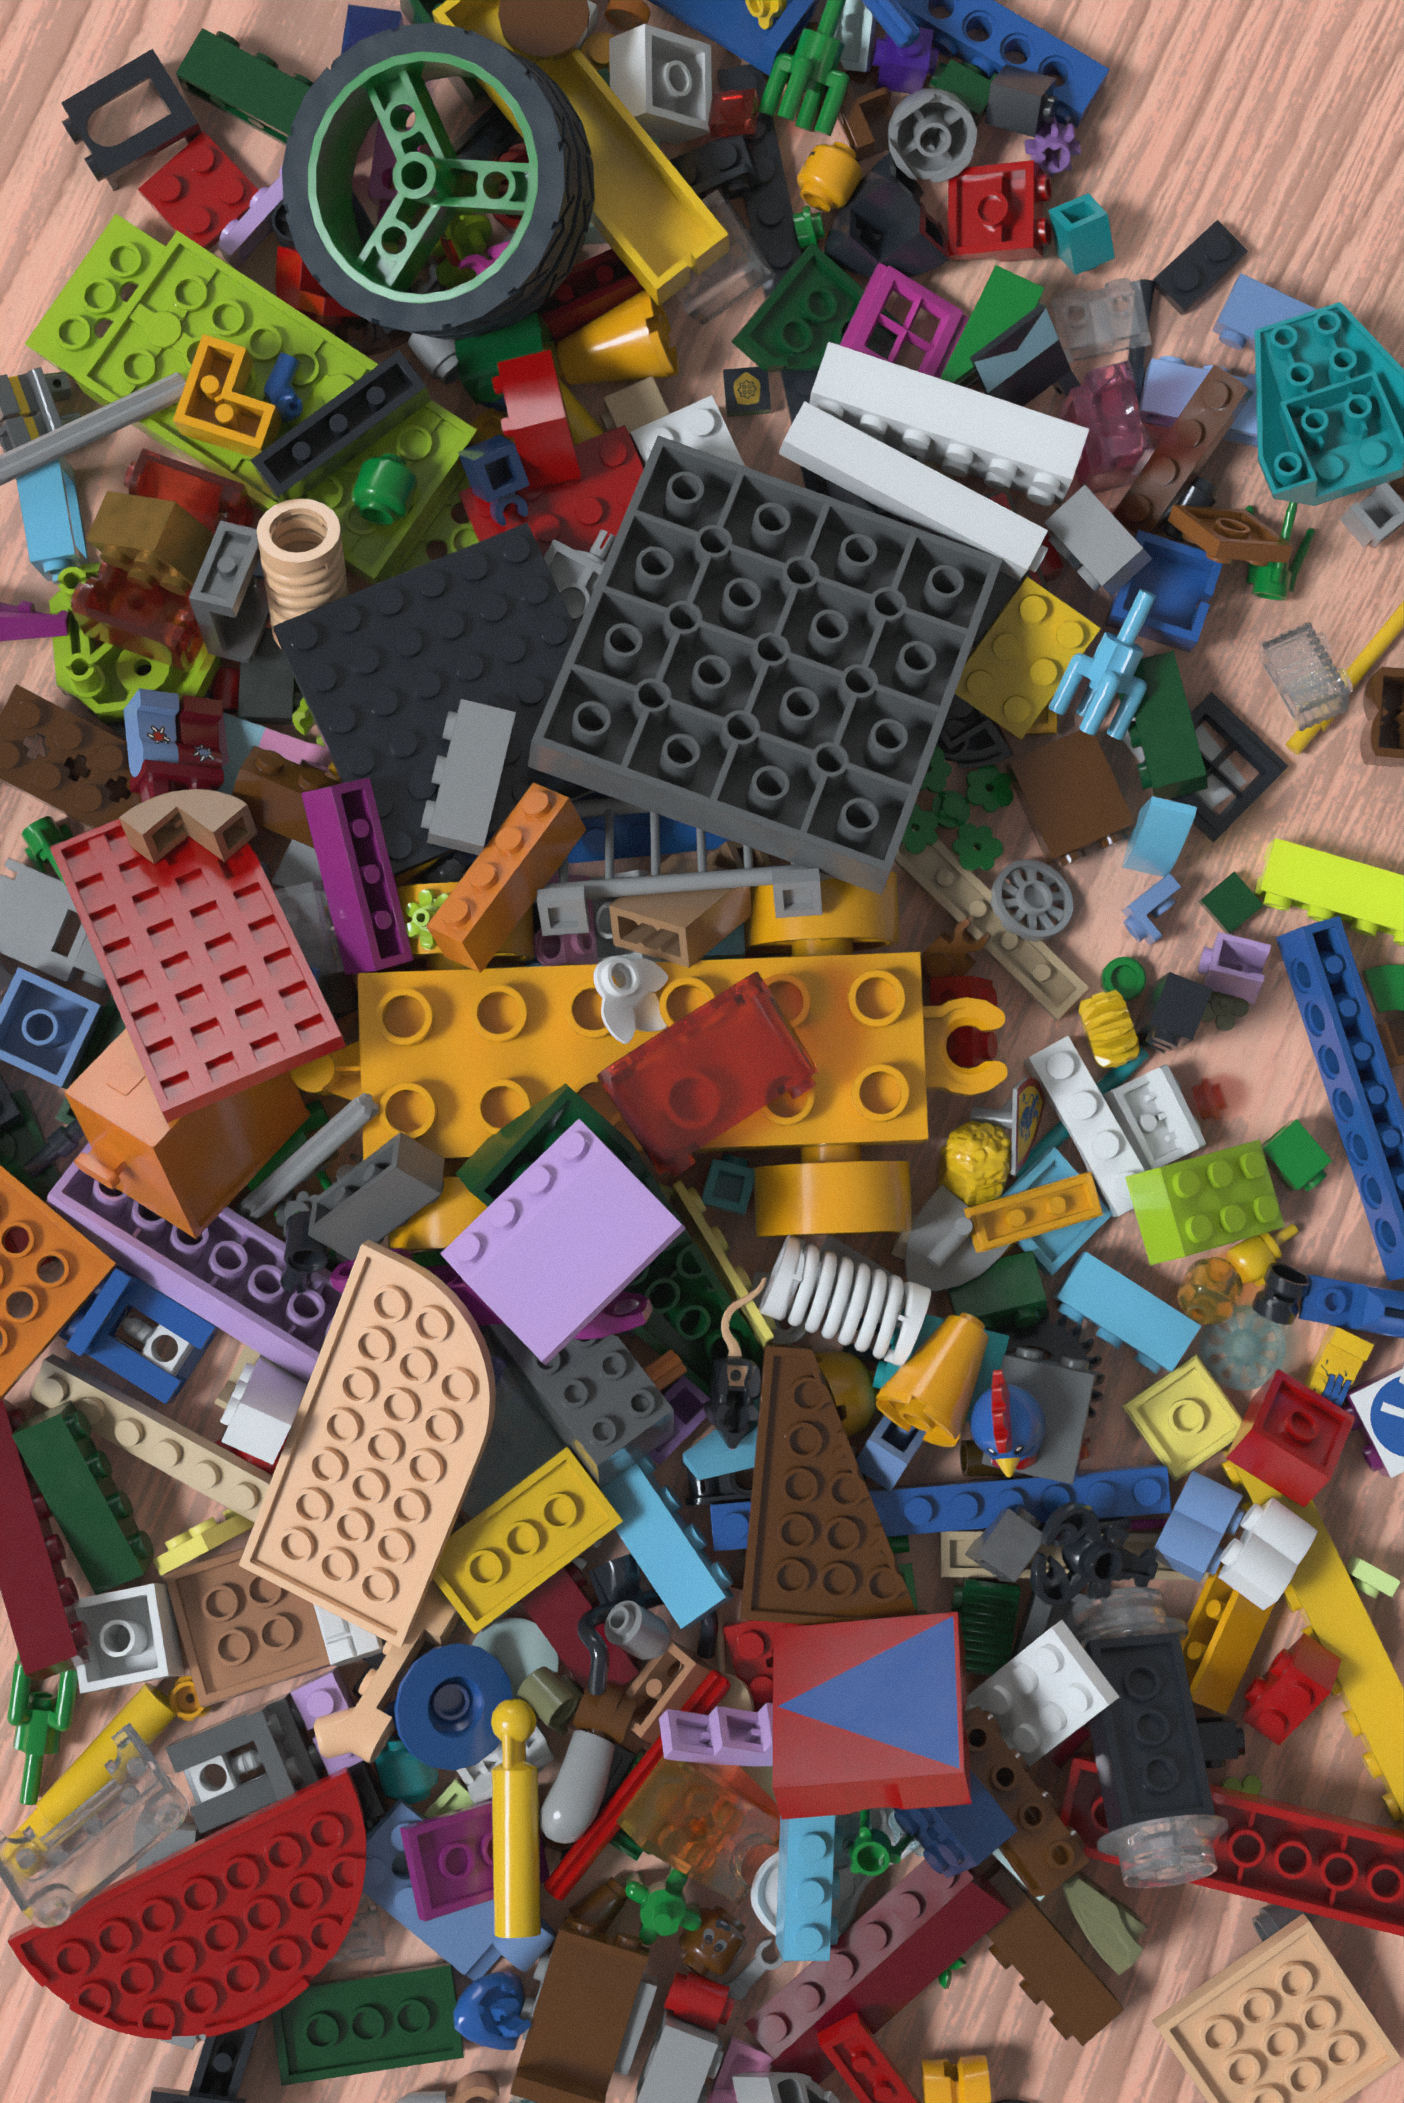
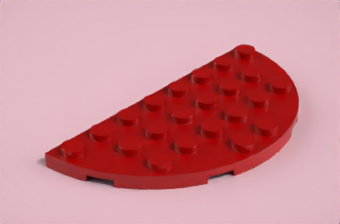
[7,1767,366,2040]

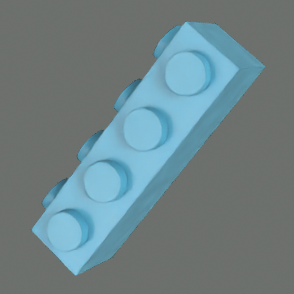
[601,1454,735,1629]
[775,1815,842,1961]

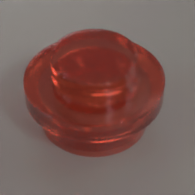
[1192,1077,1228,1122]

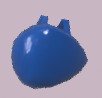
[453,1971,532,2051]

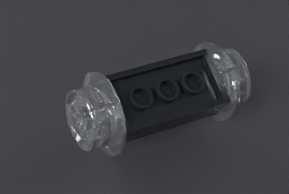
[1072,1587,1229,1888]

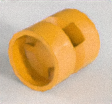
[921,2055,991,2103]

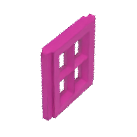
[840,263,969,379]

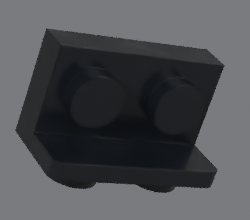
[669,129,761,209]

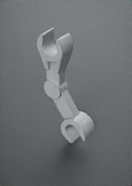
[722,1936,784,2000]

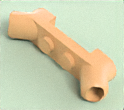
[313,1578,461,1764]

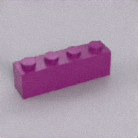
[301,777,413,975]

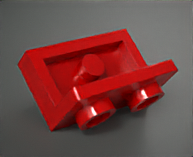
[930,976,998,1069]

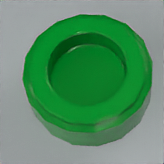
[1100,957,1147,1002]

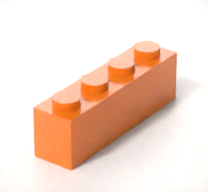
[426,783,586,973]

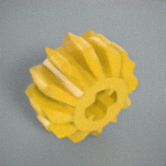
[1078,990,1140,1069]

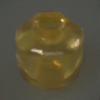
[1177,1257,1244,1325]

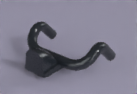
[577,1554,718,1695]

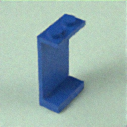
[648,0,819,76]

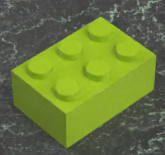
[1125,1139,1285,1265]

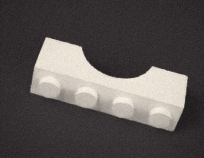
[1023,1036,1145,1218]

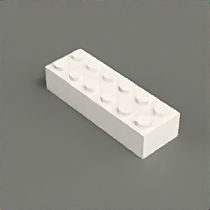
[809,342,1089,506]

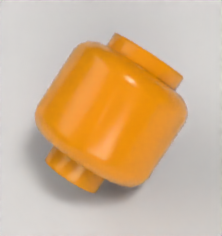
[796,142,863,212]

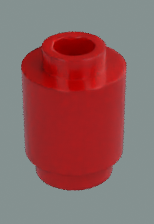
[664,1971,735,2032]

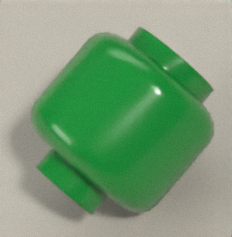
[351,454,418,526]

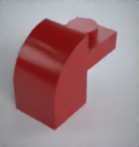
[275,246,360,326]

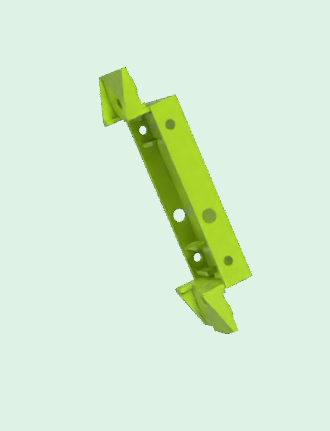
[25,214,480,585]

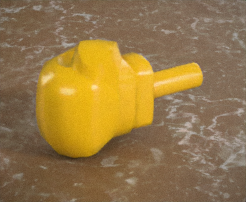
[1226,1224,1298,1287]

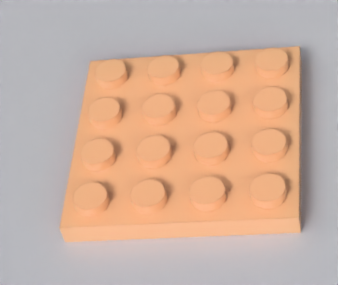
[1152,1914,1402,2103]

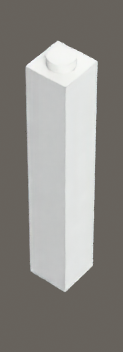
[778,401,1048,581]

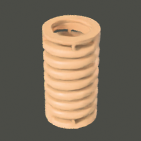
[256,498,349,649]

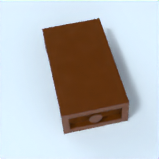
[510,1918,650,2103]

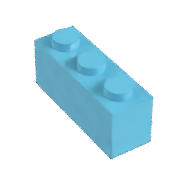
[1052,1251,1201,1374]

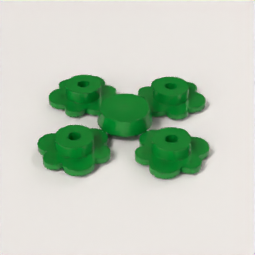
[901,746,1014,871]

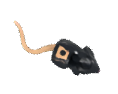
[703,1277,767,1450]

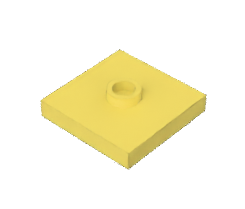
[1121,1354,1243,1482]

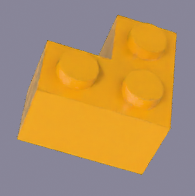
[173,334,282,458]

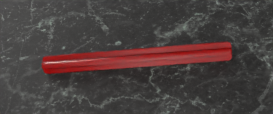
[544,1670,731,1901]

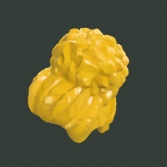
[938,1120,1012,1207]

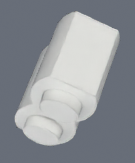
[1218,1498,1318,1611]

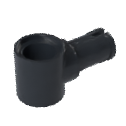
[280,1211,328,1294]

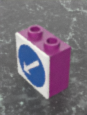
[1340,1362,1404,1478]

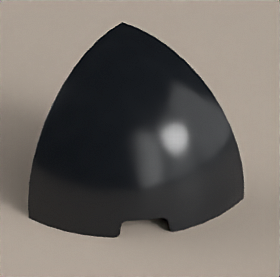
[824,152,949,277]

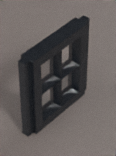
[1136,692,1288,843]

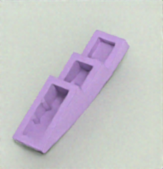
[659,1703,773,1766]

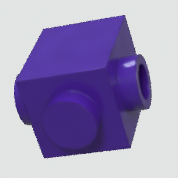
[872,27,938,94]

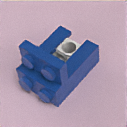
[59,1265,220,1404]

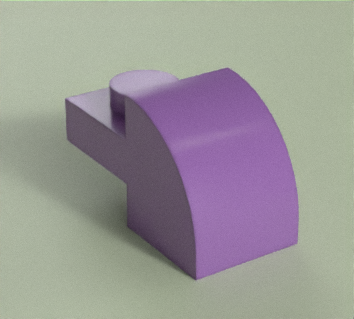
[649,1375,712,1466]

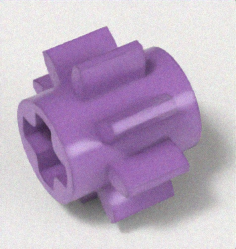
[1024,117,1081,177]

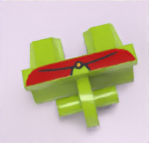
[427,207,493,288]

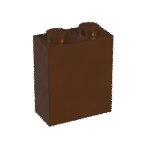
[1005,730,1135,867]

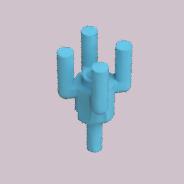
[1048,589,1156,740]

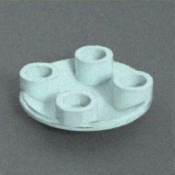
[472,1617,559,1699]

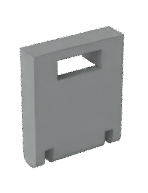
[0,858,87,983]

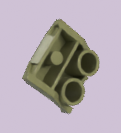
[1061,1870,1148,1975]

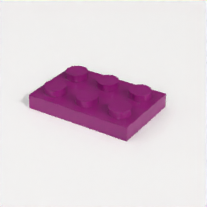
[400,1799,550,1921]

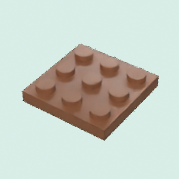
[164,1548,332,1707]

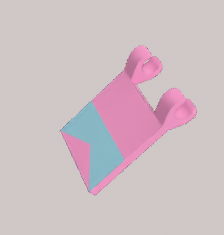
[217,713,332,795]

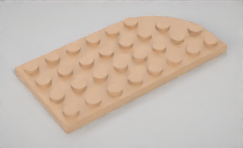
[239,1239,496,1648]

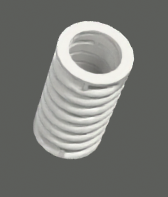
[759,1235,931,1367]

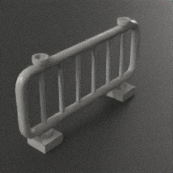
[534,797,833,936]

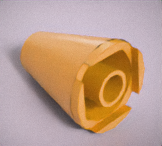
[555,290,680,385]
[875,1313,989,1447]

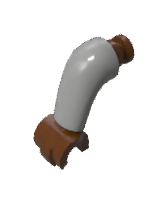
[539,1681,637,1851]

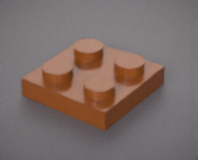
[1168,504,1293,566]

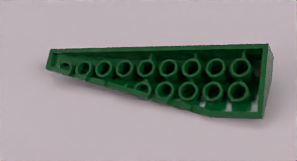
[456,1083,764,1400]

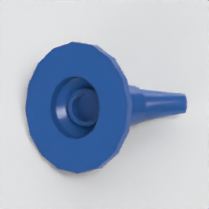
[384,1643,513,1771]

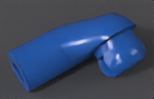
[264,353,303,422]

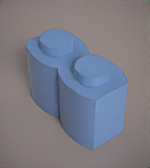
[1153,1471,1245,1583]

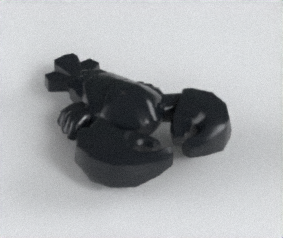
[1030,1501,1159,1606]

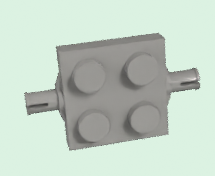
[544,529,616,630]

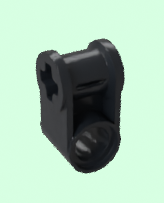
[681,1459,752,1506]

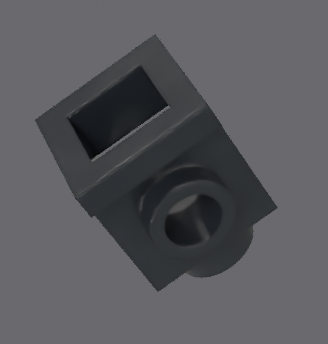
[1196,1716,1245,1768]

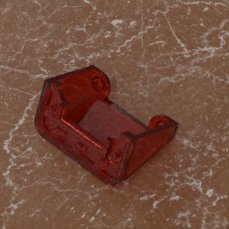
[596,971,820,1178]

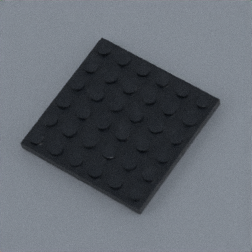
[273,523,596,877]

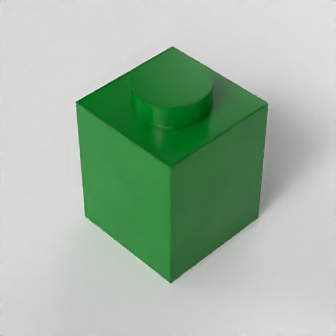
[1262,1119,1332,1192]

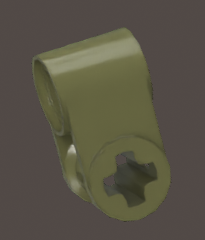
[517,1666,584,1736]

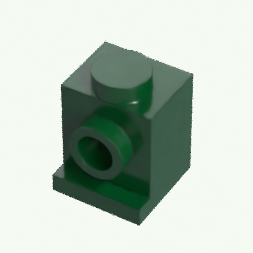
[929,59,997,129]

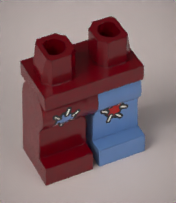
[124,688,224,802]

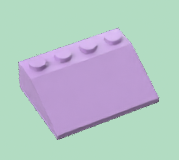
[440,1119,686,1365]

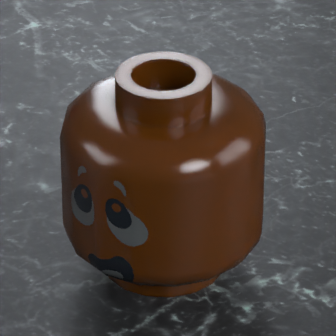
[679,1905,747,1977]

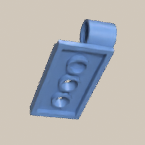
[362,1799,557,1981]

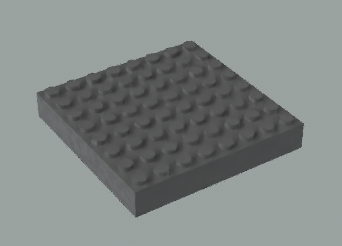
[528,435,1003,895]

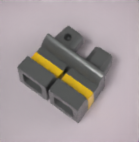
[0,367,82,453]

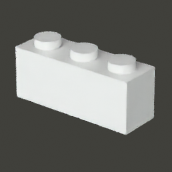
[220,1354,308,1465]

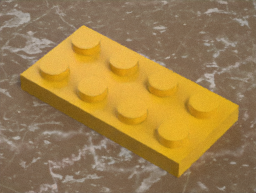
[433,1446,623,1634]

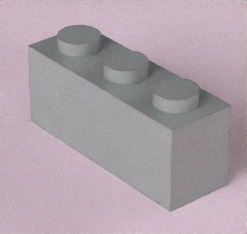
[421,699,516,855]

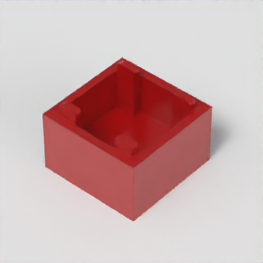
[492,350,581,490]
[1226,1369,1356,1507]

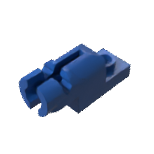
[1298,1274,1404,1339]

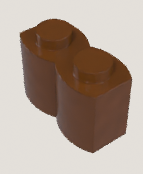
[1360,667,1404,767]

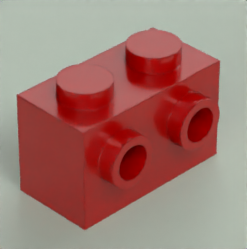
[1241,1633,1342,1746]

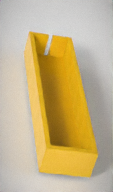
[432,0,729,306]

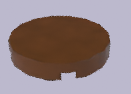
[498,0,590,62]

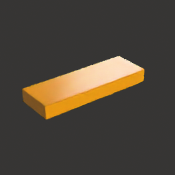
[964,1171,1103,1253]

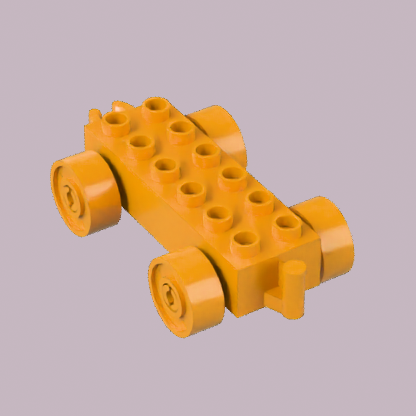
[290,871,1008,1251]

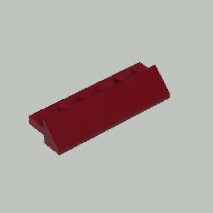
[744,1859,1012,2085]

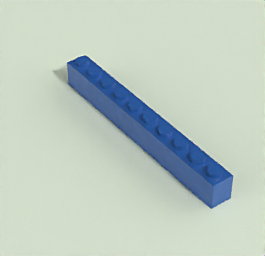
[710,1464,1171,1551]

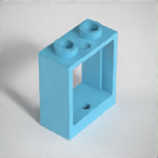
[16,457,89,585]

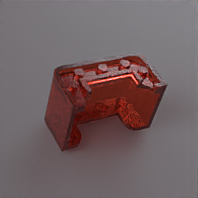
[71,448,254,672]

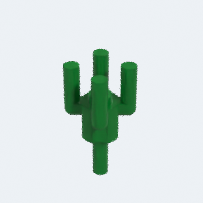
[758,0,850,136]
[7,1652,78,1805]
[625,1858,702,1945]

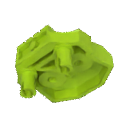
[49,561,222,723]

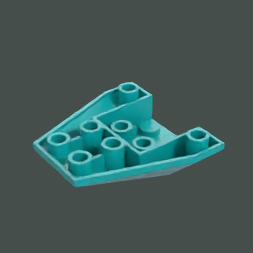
[1254,302,1404,506]

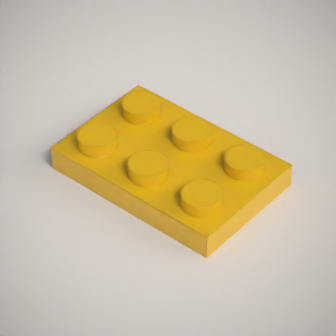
[955,575,1101,740]

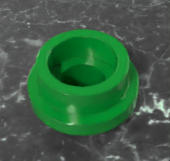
[793,205,826,249]

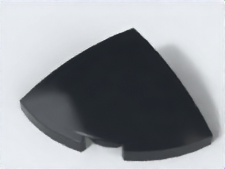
[936,694,1014,768]

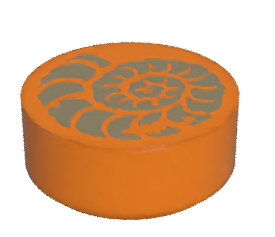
[604,0,651,31]

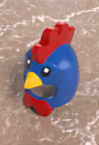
[970,1369,1046,1478]

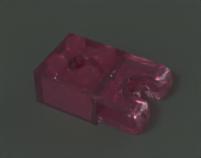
[1060,360,1154,494]

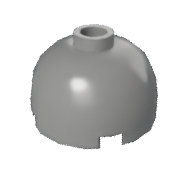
[888,88,977,183]

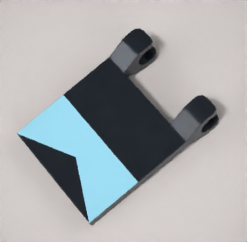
[969,304,1084,407]

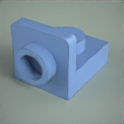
[1121,873,1181,945]

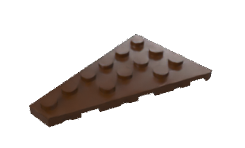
[740,1342,918,1625]

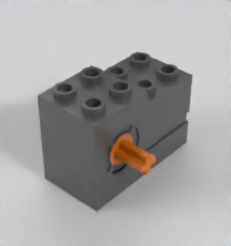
[487,1324,687,1489]

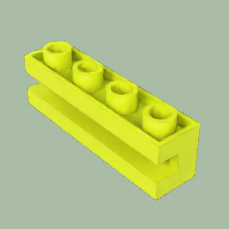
[1254,838,1404,947]

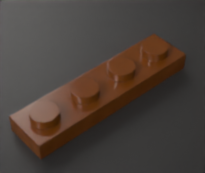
[1112,365,1254,535]

